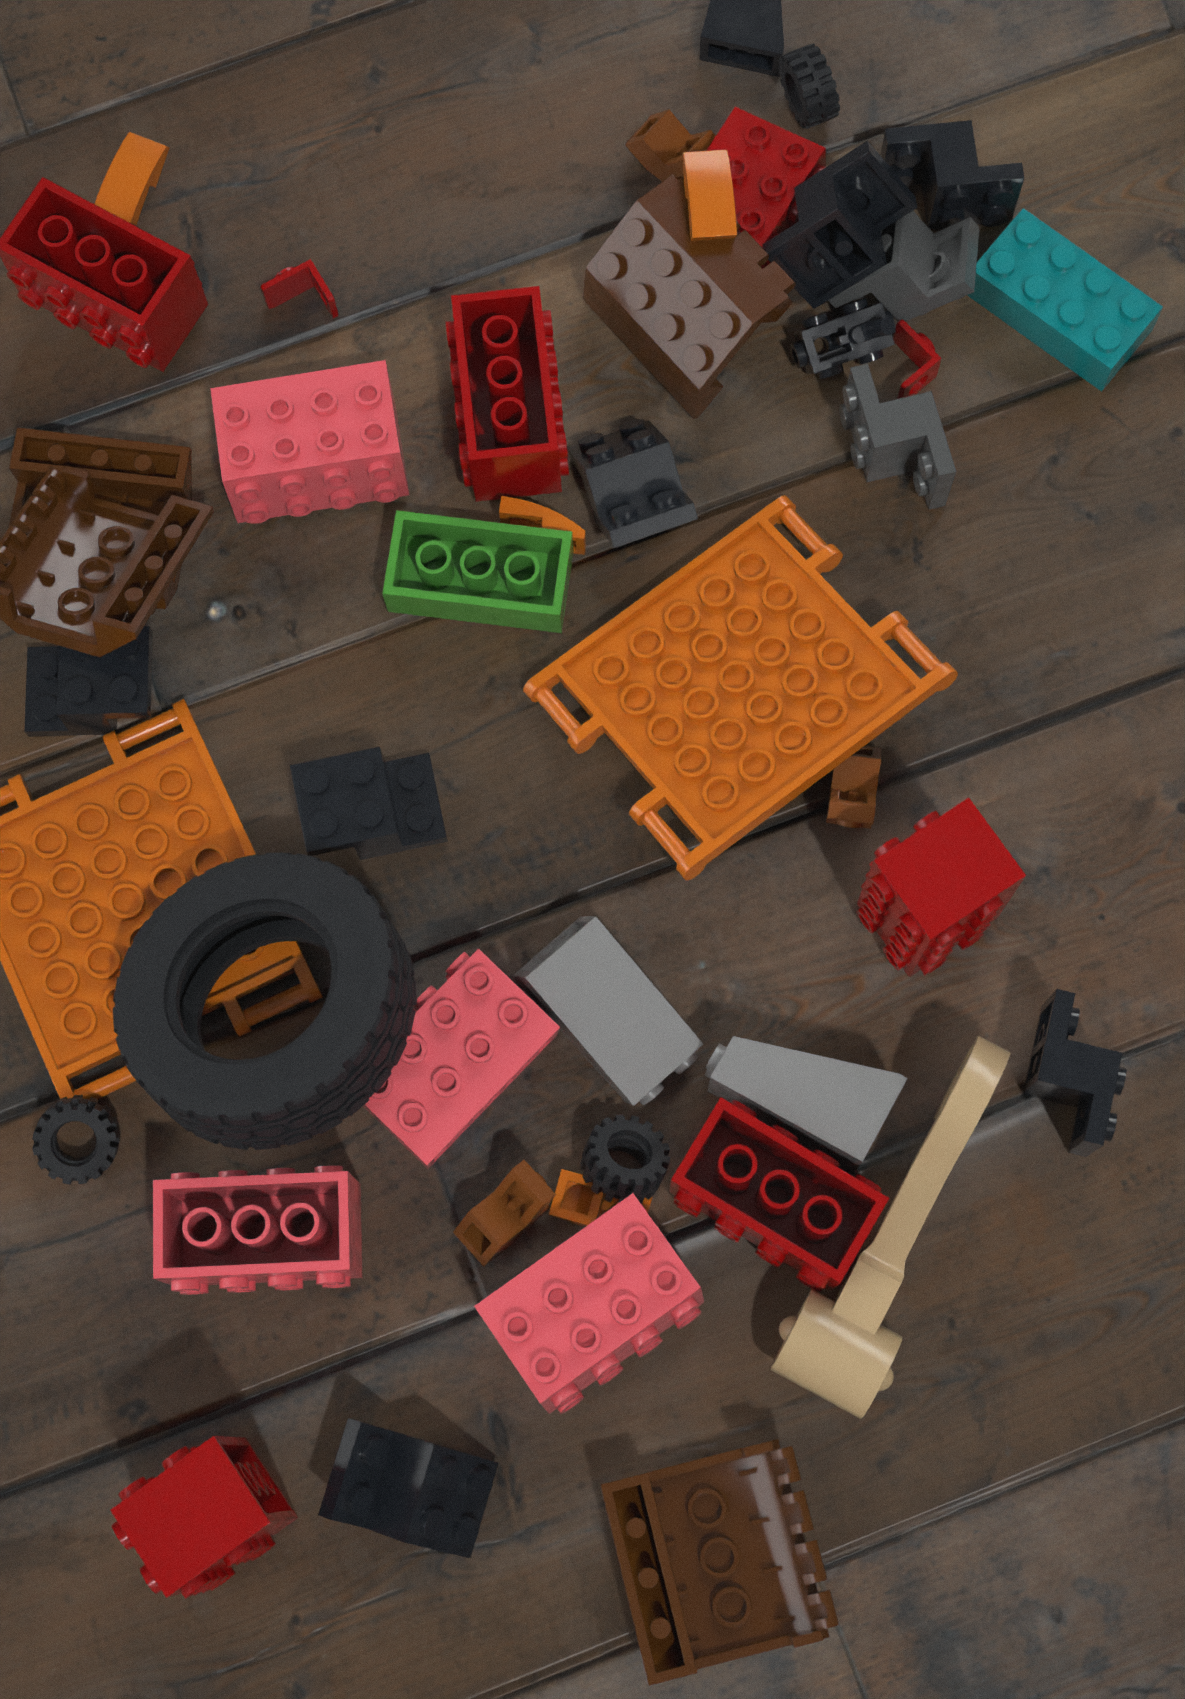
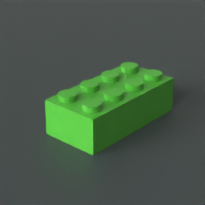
[382,510,574,633]

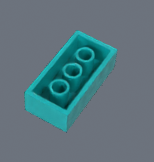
[967,208,1163,392]

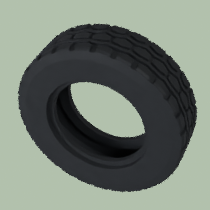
[113,853,417,1150]

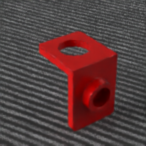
[260,259,339,319]
[893,319,942,399]

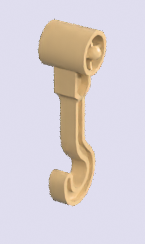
[770,1035,1011,1419]

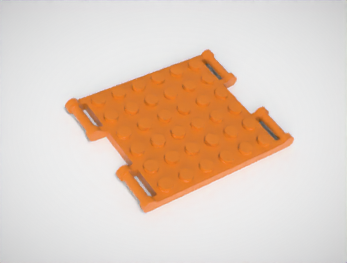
[523,495,958,880]
[0,698,323,1099]

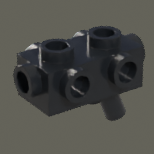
[790,298,896,379]

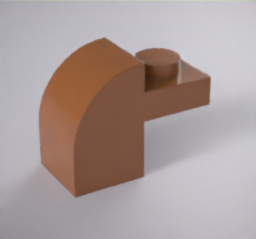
[625,109,716,182]
[826,746,881,829]
[453,1160,556,1267]

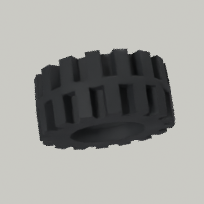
[778,43,840,129]
[32,1095,121,1184]
[580,1114,671,1203]

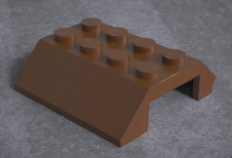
[583,174,796,419]
[9,428,192,615]
[0,466,214,657]
[601,1439,839,1686]

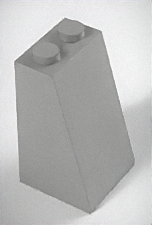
[512,916,703,1106]
[705,1036,908,1173]

